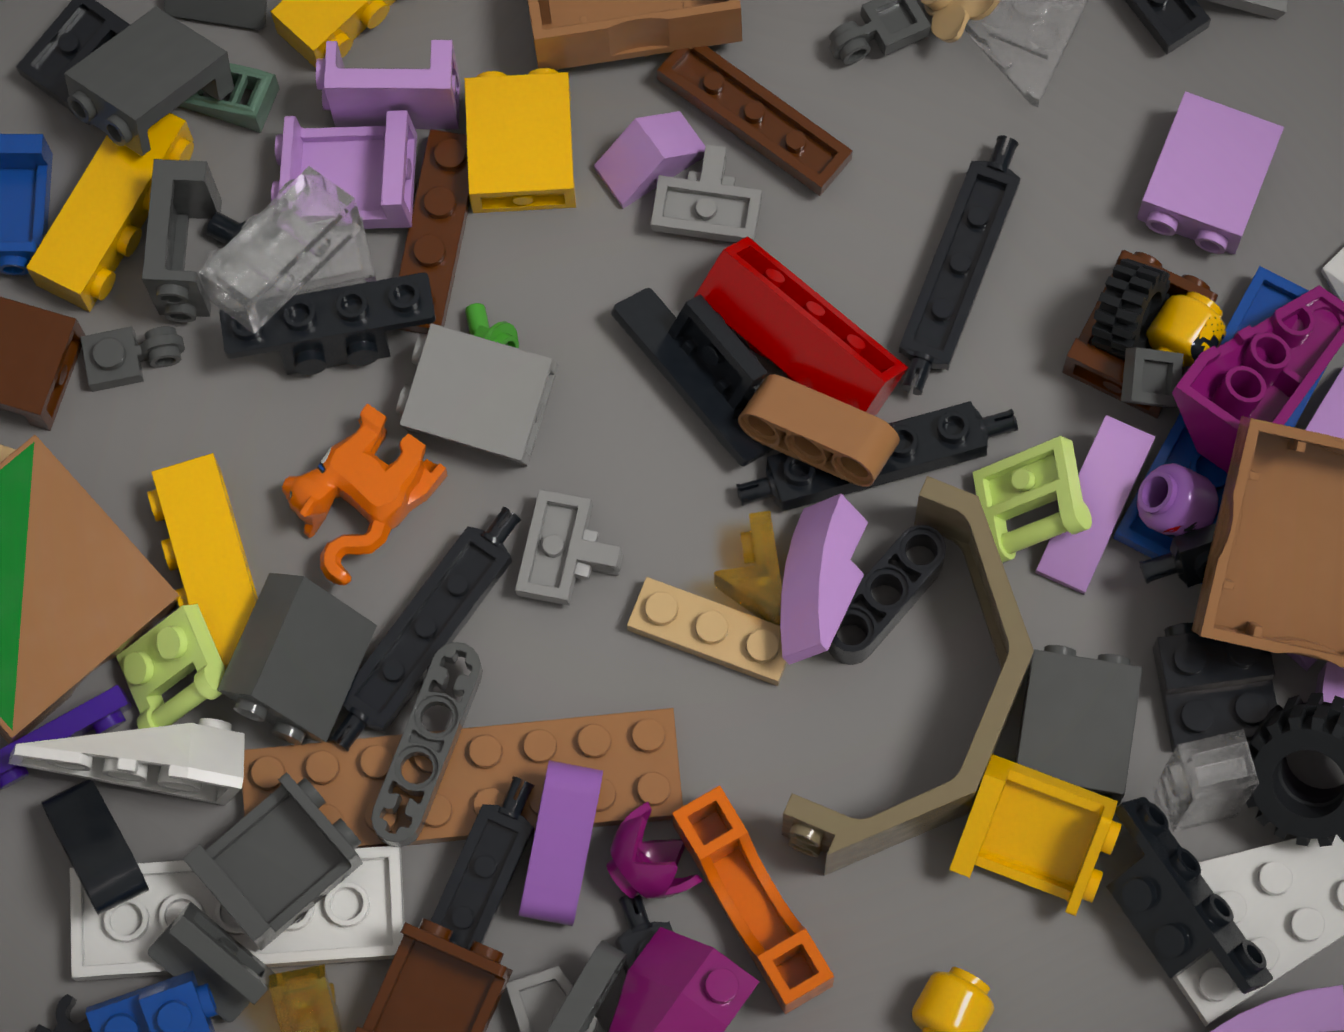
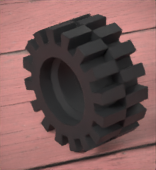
[1091,258,1170,359]

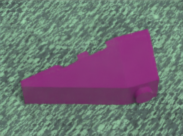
[1172,285,1344,473]
[608,927,760,1032]

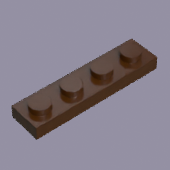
[657,46,853,196]
[397,129,470,334]

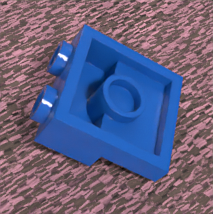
[85,970,218,1032]

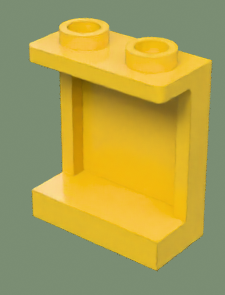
[464,68,576,213]
[949,754,1122,916]

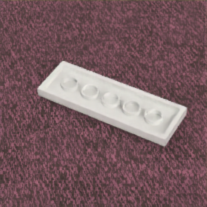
[70,846,405,981]

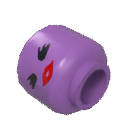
[1137,463,1219,538]

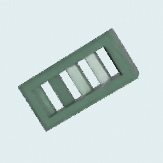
[179,63,279,133]

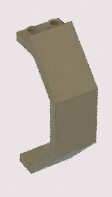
[782,476,1034,876]

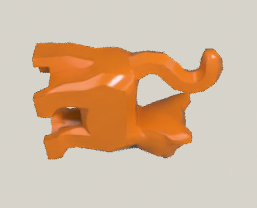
[282,403,447,585]

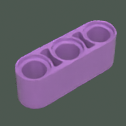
[518,760,603,926]

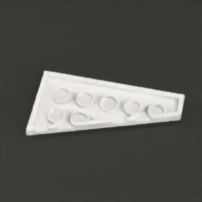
[1173,835,1344,1027]

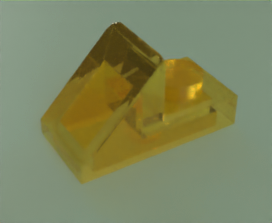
[714,511,782,626]
[269,964,342,1032]

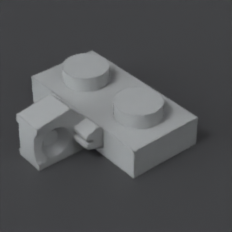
[651,144,762,243]
[515,489,624,606]

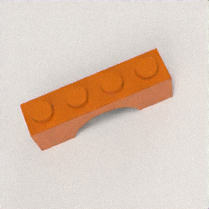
[672,785,835,1014]

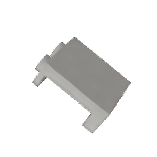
[396,323,559,466]

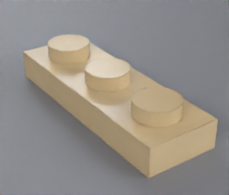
[627,577,787,686]

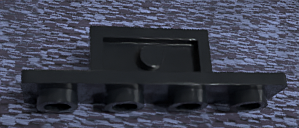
[219,272,436,375]
[611,288,774,466]
[1106,797,1273,994]

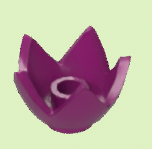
[606,802,704,899]

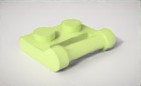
[972,436,1092,563]
[116,604,226,729]

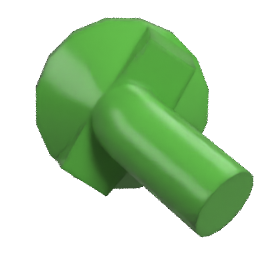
[465,303,519,349]

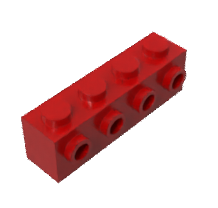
[694,236,908,416]

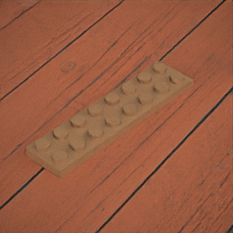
[242,708,683,848]

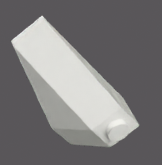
[9,718,245,806]

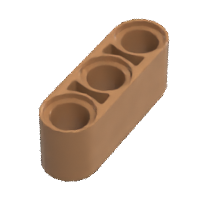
[738,374,900,487]

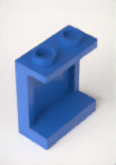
[0,134,53,276]

